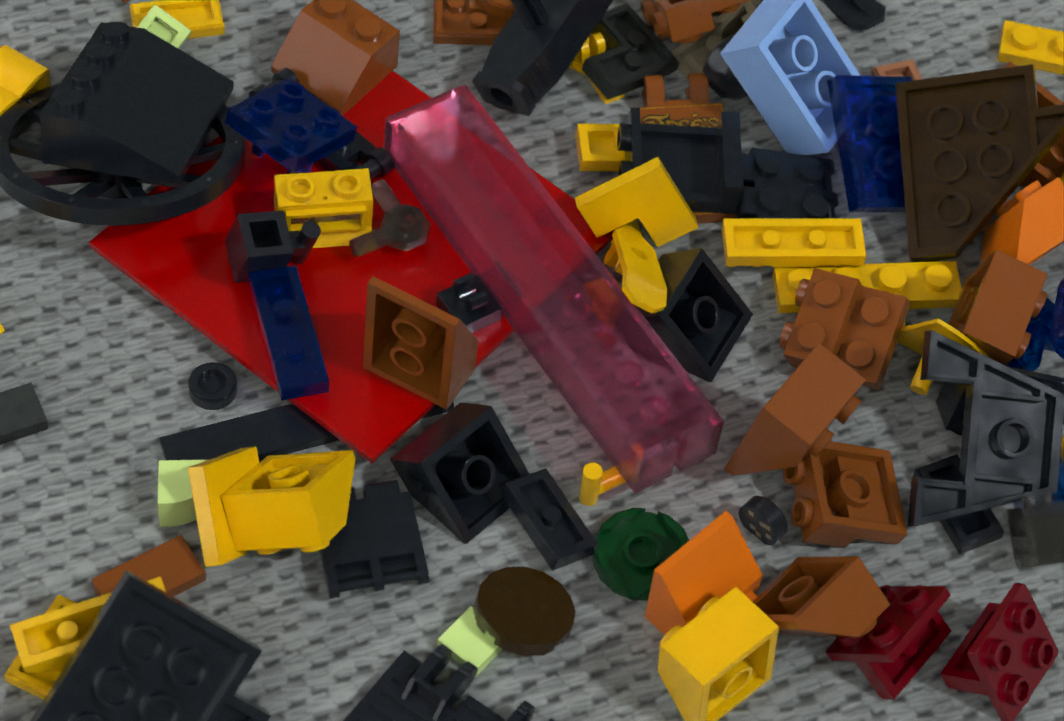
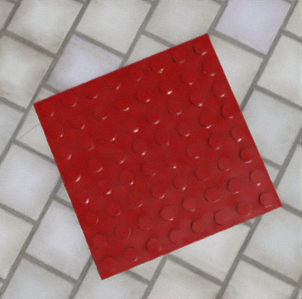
[89,71,615,464]

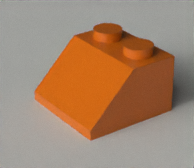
[980,177,1064,265]
[645,511,763,635]

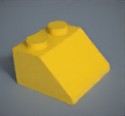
[221,450,356,555]
[657,587,779,721]

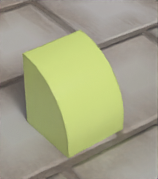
[158,460,207,527]

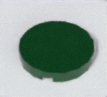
[593,508,689,601]

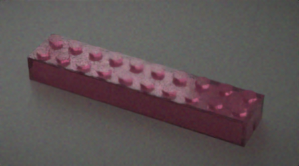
[384,84,724,494]

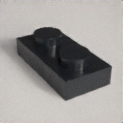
[501,468,598,571]

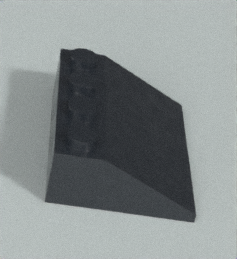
[40,22,234,184]

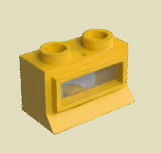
[274,168,373,248]

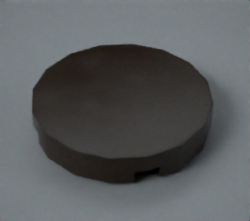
[473,567,576,656]

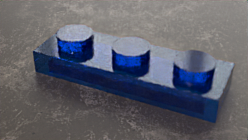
[249,265,329,401]

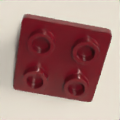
[940,583,1058,721]
[825,585,952,700]

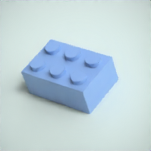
[720,0,873,155]

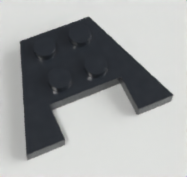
[907,330,1064,527]

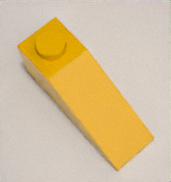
[10,577,166,673]

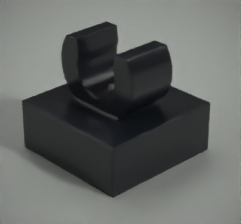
[436,272,502,333]

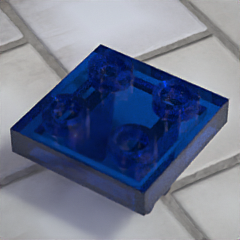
[225,78,358,174]

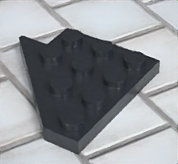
[31,570,271,721]

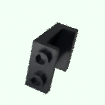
[617,108,744,214]

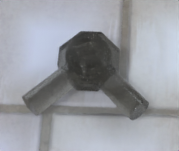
[349,179,431,257]

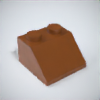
[271,0,400,117]
[948,249,1048,365]
[753,556,890,638]

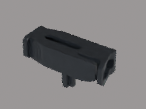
[472,0,613,116]

